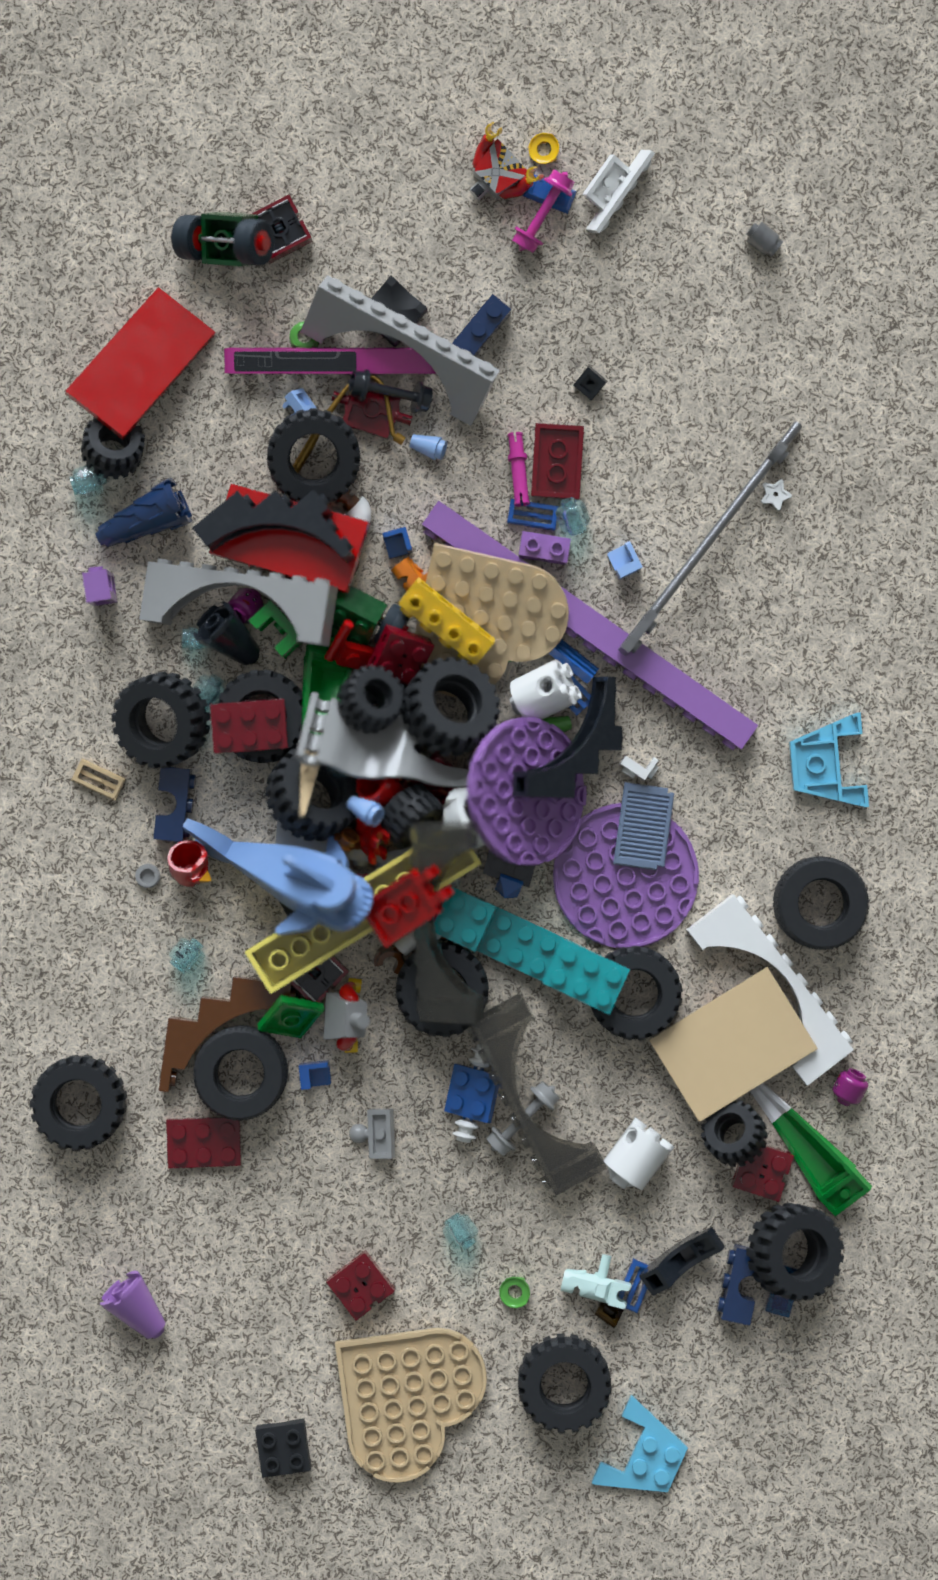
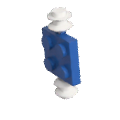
[444,1044,502,1143]

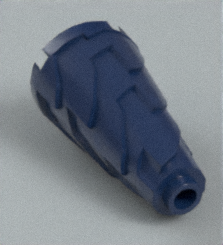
[95,478,193,547]

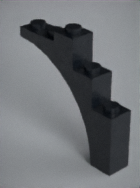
[192,490,355,563]
[512,676,623,798]

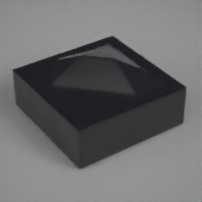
[573,365,608,401]

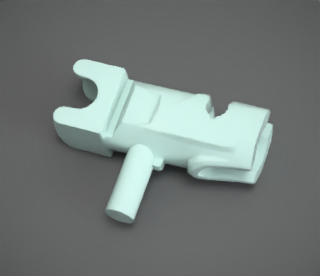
[560,1254,632,1309]

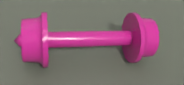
[512,170,575,253]

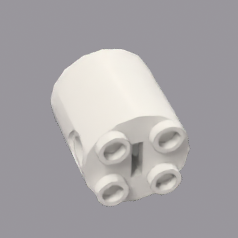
[510,660,582,720]
[603,1117,674,1190]

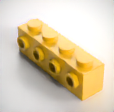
[398,577,495,665]

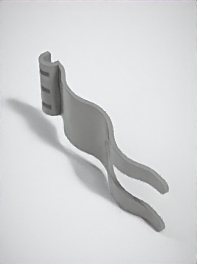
[295,692,497,788]

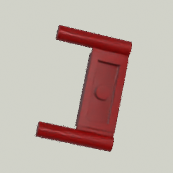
[324,620,375,669]

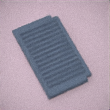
[613,782,674,870]

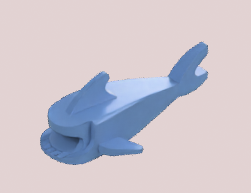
[182,818,374,936]

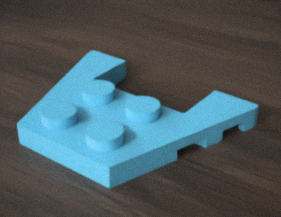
[789,712,869,807]
[591,1395,688,1492]

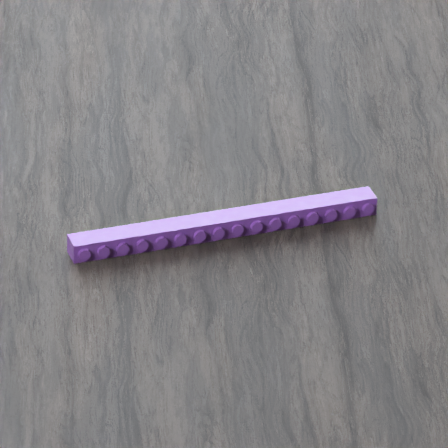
[422,501,758,751]

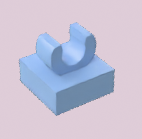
[282,388,316,415]

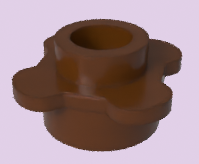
[333,828,361,853]

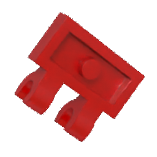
[355,817,390,865]

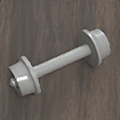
[486,1081,560,1156]

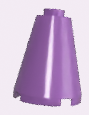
[100,1270,166,1339]

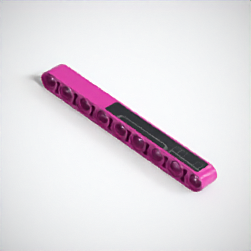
[224,348,436,374]

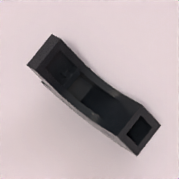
[639,1227,726,1296]

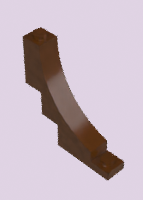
[159,976,296,1092]

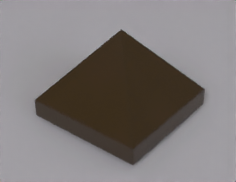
[595,1302,624,1328]

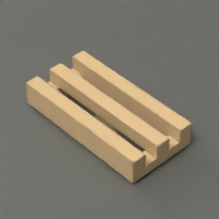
[71,758,126,801]

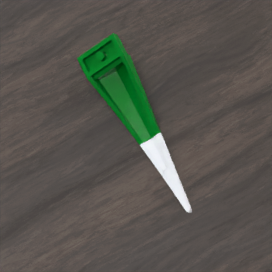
[750,1083,872,1217]

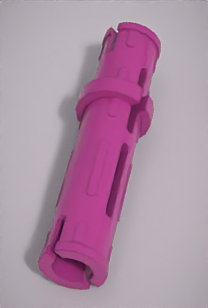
[507,432,530,507]

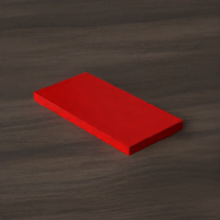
[65,287,215,439]
[209,484,370,593]

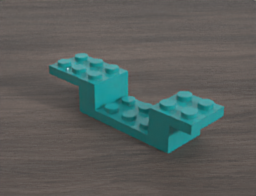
[431,886,630,1015]

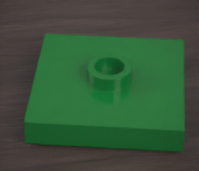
[257,995,325,1039]

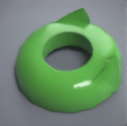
[289,322,319,348]
[499,1276,530,1308]

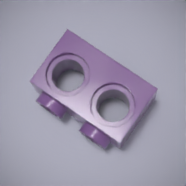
[518,531,571,565]
[82,566,118,606]

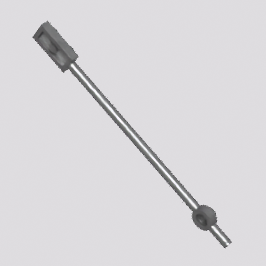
[617,421,802,655]

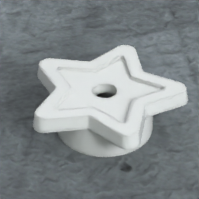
[761,479,792,511]

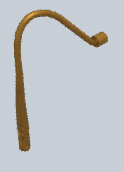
[292,374,406,474]

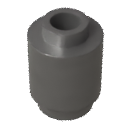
[746,222,783,257]

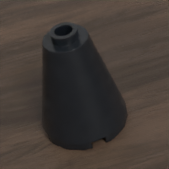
[193,601,260,666]

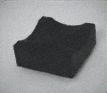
[371,276,428,347]
[255,1418,311,1478]

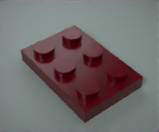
[531,423,584,500]
[210,699,288,754]
[166,1117,242,1169]

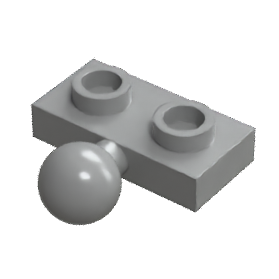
[349,1109,395,1159]

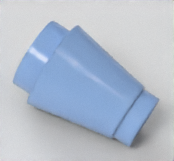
[409,434,447,460]
[347,796,384,826]

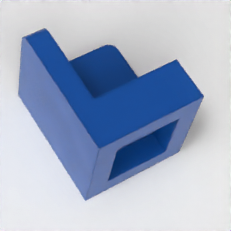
[382,526,413,559]
[299,1060,331,1090]

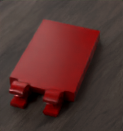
[365,864,454,948]

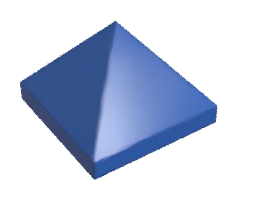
[495,874,524,898]

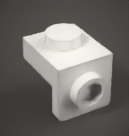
[620,756,659,780]

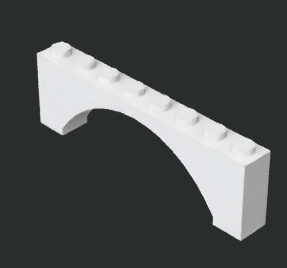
[686,894,854,1086]

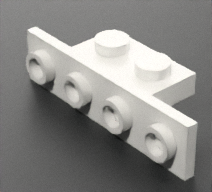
[583,150,655,233]

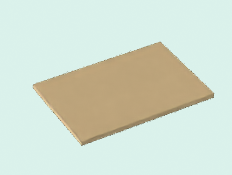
[649,967,818,1122]

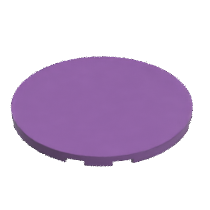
[467,717,587,865]
[553,803,699,948]

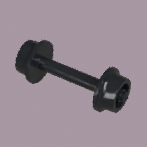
[348,369,433,414]

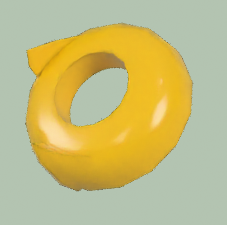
[528,133,560,165]

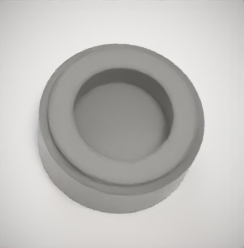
[135,864,160,888]

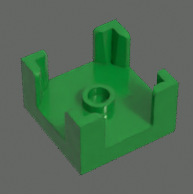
[249,601,303,659]

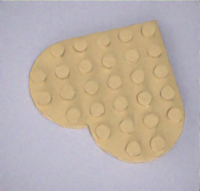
[415,543,569,697]
[335,1328,487,1483]

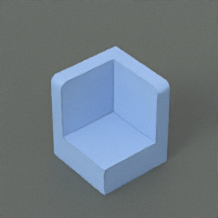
[607,541,642,580]

